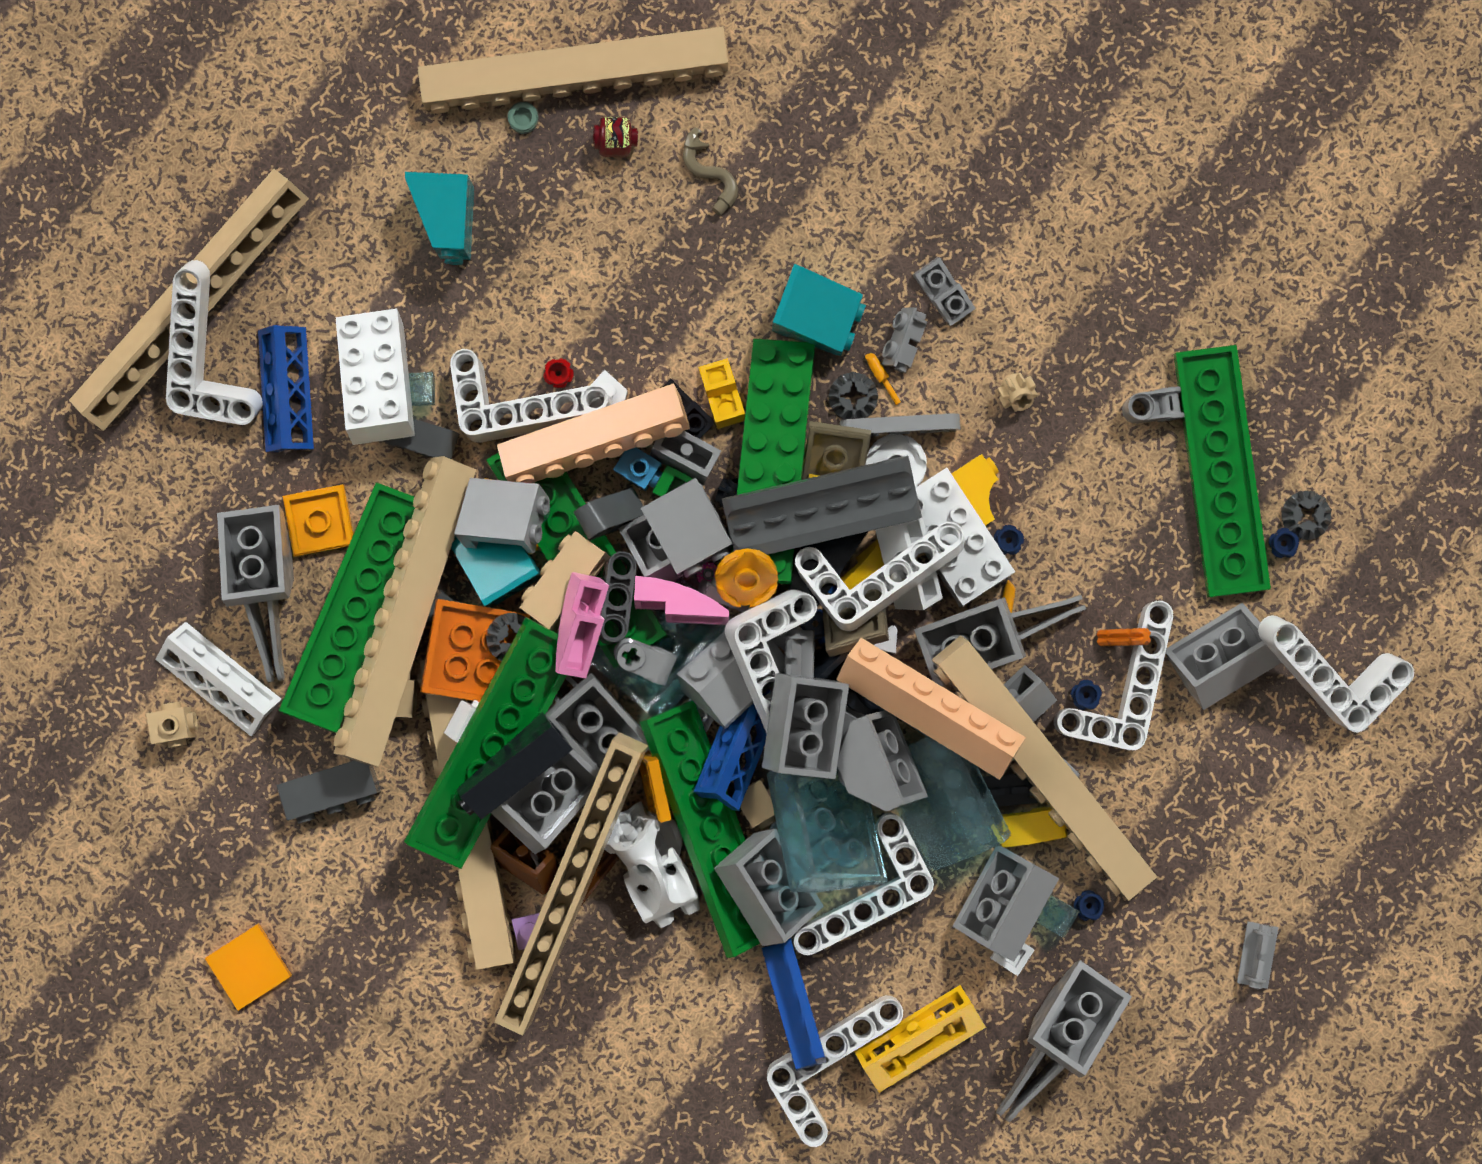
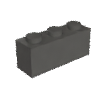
[276,761,381,824]

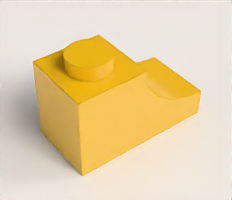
[951,454,999,526]

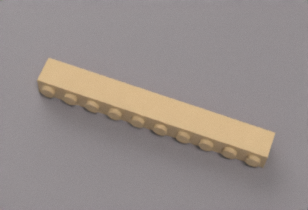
[418,27,728,114]
[69,169,309,431]
[333,456,476,767]
[932,635,1157,901]
[416,660,516,970]
[494,732,648,1036]

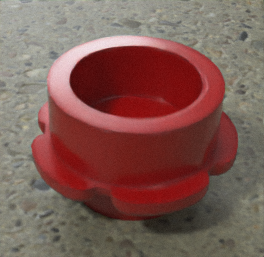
[543,358,574,389]

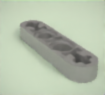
[840,413,961,436]

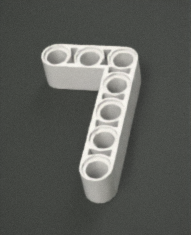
[166,260,263,425]
[450,349,613,442]
[795,522,964,631]
[725,589,817,734]
[1054,601,1173,750]
[1258,615,1414,733]
[793,813,934,955]
[767,995,903,1147]

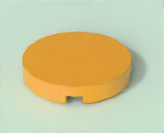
[715,548,778,608]

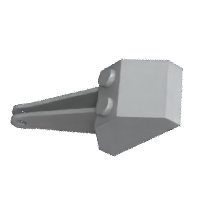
[217,505,294,682]
[914,595,1086,686]
[546,673,649,772]
[837,705,928,812]
[996,960,1132,1122]

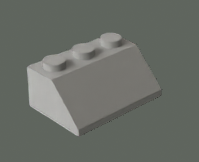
[1165,603,1282,710]
[677,625,785,729]

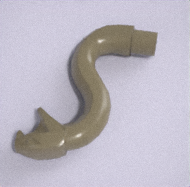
[683,127,738,216]

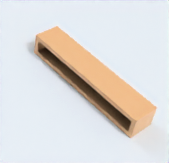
[497,383,690,483]
[836,638,1026,780]

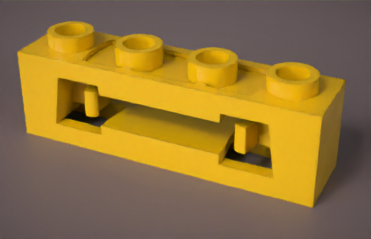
[854,985,986,1093]

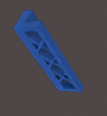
[258,325,314,452]
[694,689,770,811]
[761,938,827,1071]

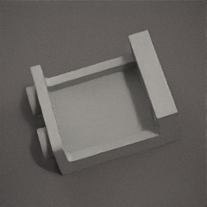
[454,478,550,553]
[641,478,733,578]

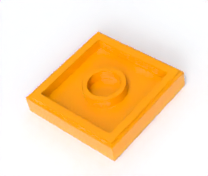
[283,484,354,557]
[639,750,671,823]
[205,923,292,1011]

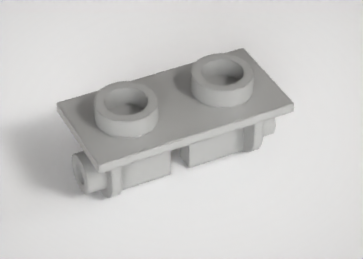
[882,307,927,373]
[784,629,815,678]
[1237,921,1279,989]

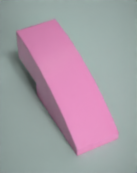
[555,572,609,678]
[634,576,729,625]

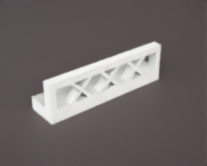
[155,622,281,737]

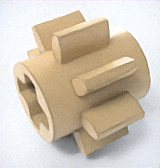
[997,373,1038,412]

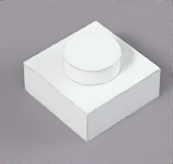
[990,943,1034,976]

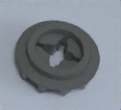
[829,372,878,420]
[1282,491,1332,540]
[486,613,526,661]

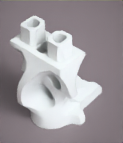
[605,801,700,928]

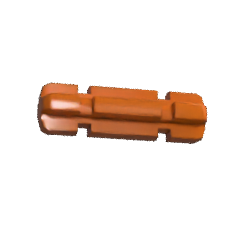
[1096,628,1151,646]

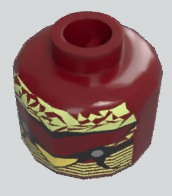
[593,117,638,157]

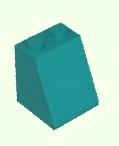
[405,172,474,265]
[772,264,866,356]
[451,536,542,608]

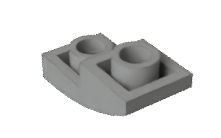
[912,257,976,326]

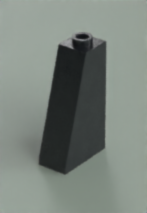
[788,531,869,612]
[457,712,573,820]

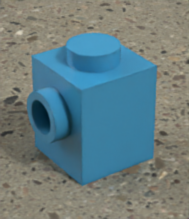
[613,447,663,491]

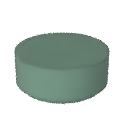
[508,102,539,134]

